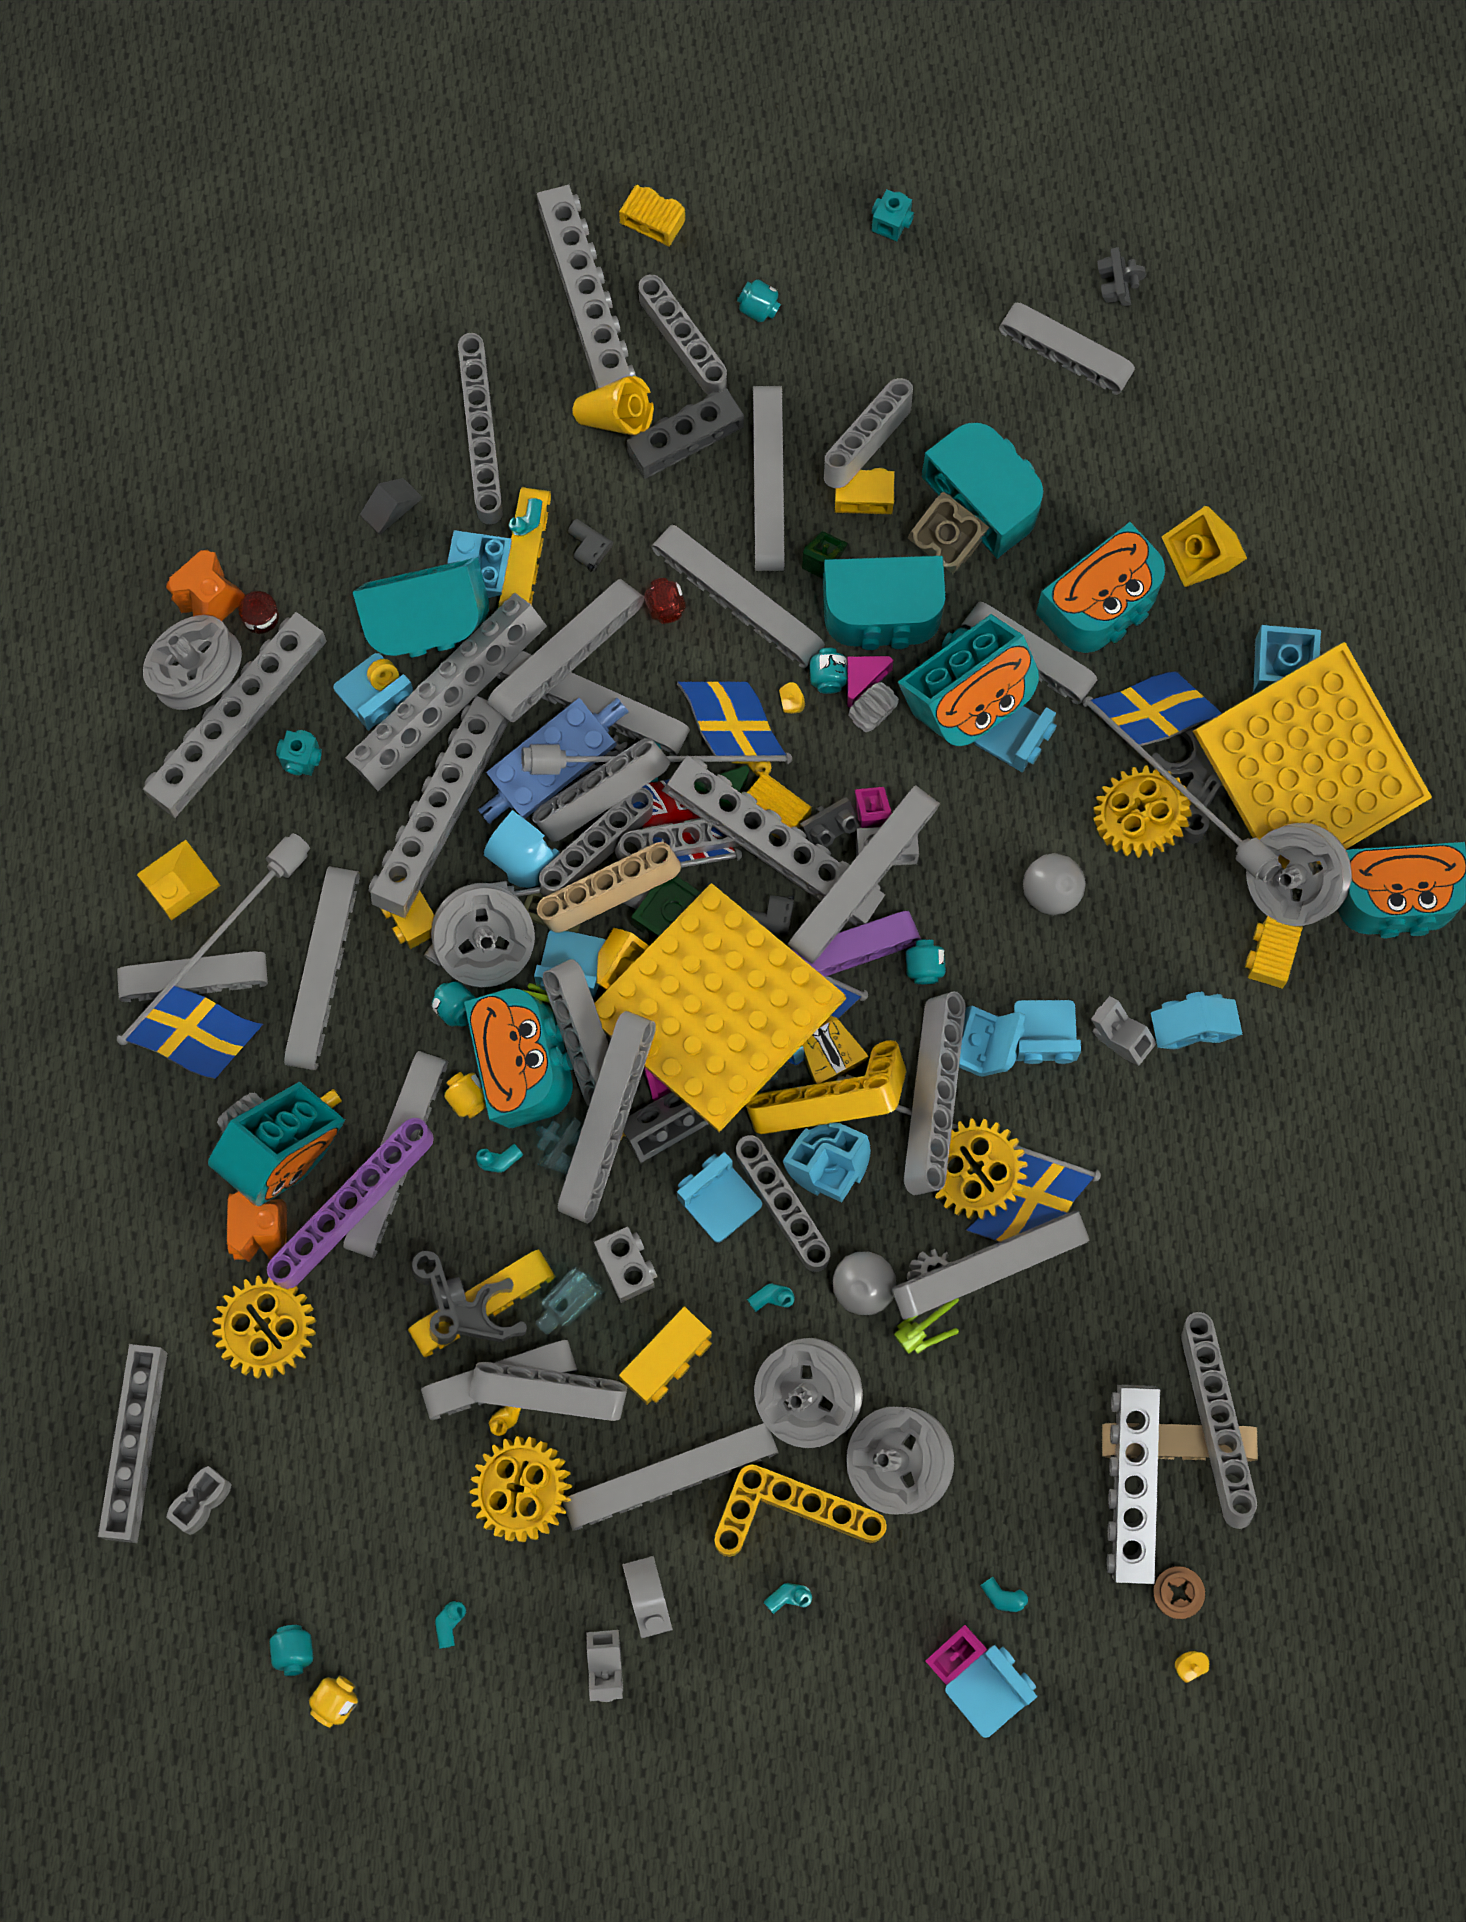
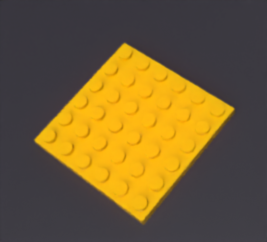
[1193,642,1432,869]
[594,883,846,1132]

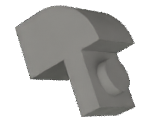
[1091,996,1157,1066]
[623,1556,673,1638]
[587,1630,623,1702]

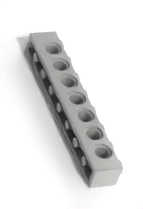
[537,185,636,389]
[345,593,547,791]
[143,612,327,818]
[368,696,509,918]
[662,756,885,927]

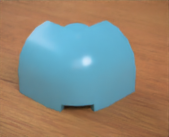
[484,810,560,888]
[783,1122,871,1202]

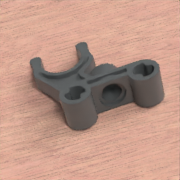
[1149,728,1229,844]
[412,1251,527,1345]

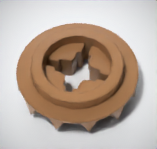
[1153,1566,1205,1619]

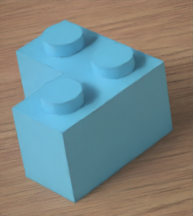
[1151,992,1243,1049]

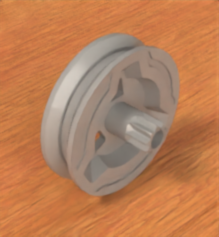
[143,615,242,710]
[1246,822,1352,926]
[431,883,535,987]
[754,1338,863,1448]
[847,1407,954,1514]

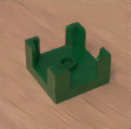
[631,876,701,938]

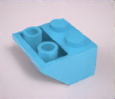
[447,530,512,598]

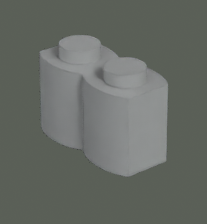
[166,1466,232,1535]

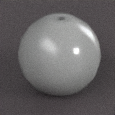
[1023,853,1086,916]
[833,1251,896,1315]

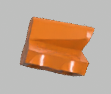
[166,550,245,621]
[227,1191,287,1262]

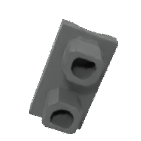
[1097,247,1146,306]
[800,797,860,847]

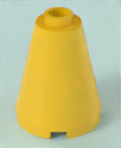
[572,376,654,435]

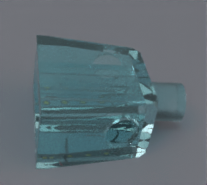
[535,1266,605,1335]

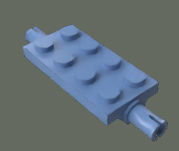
[478,698,629,824]

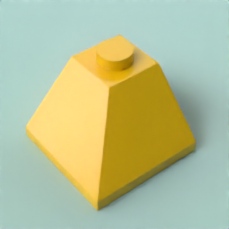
[1162,506,1247,587]
[137,840,221,921]
[597,928,649,990]

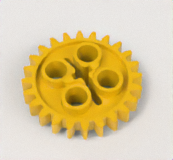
[1093,765,1192,858]
[935,1118,1028,1220]
[212,1276,316,1379]
[470,1436,572,1542]

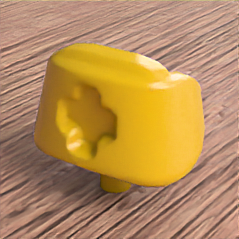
[779,682,805,714]
[1175,1651,1209,1683]

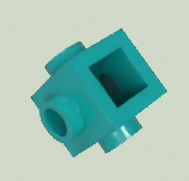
[872,189,914,241]
[276,730,322,776]

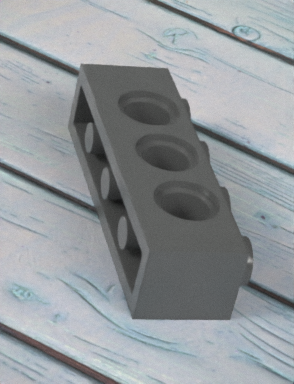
[626,388,744,479]
[622,1092,709,1163]

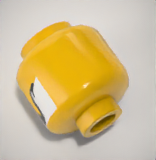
[444,1072,486,1119]
[309,1676,358,1727]

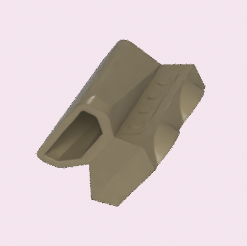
[908,491,989,574]

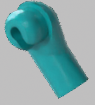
[509,498,542,536]
[476,1144,523,1173]
[747,1283,795,1312]
[980,1577,1028,1612]
[763,1583,812,1614]
[435,1601,466,1649]

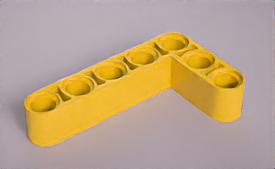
[746,1040,906,1134]
[714,1465,887,1557]

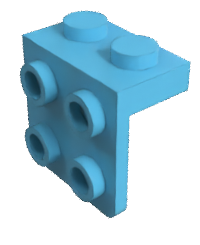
[334,653,413,731]
[974,706,1057,772]
[534,930,606,998]
[1014,1000,1081,1064]
[959,1006,1025,1076]
[677,1152,762,1243]
[945,1645,1038,1738]

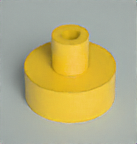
[367,659,399,691]

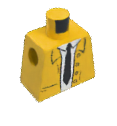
[802,1019,868,1084]

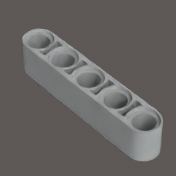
[639,275,727,394]
[999,303,1135,395]
[824,378,913,488]
[961,602,1097,704]
[532,738,670,842]
[539,787,653,897]
[615,816,757,860]
[117,951,268,1002]
[543,959,609,1106]
[736,1135,830,1272]
[421,1340,577,1420]
[469,1362,627,1421]

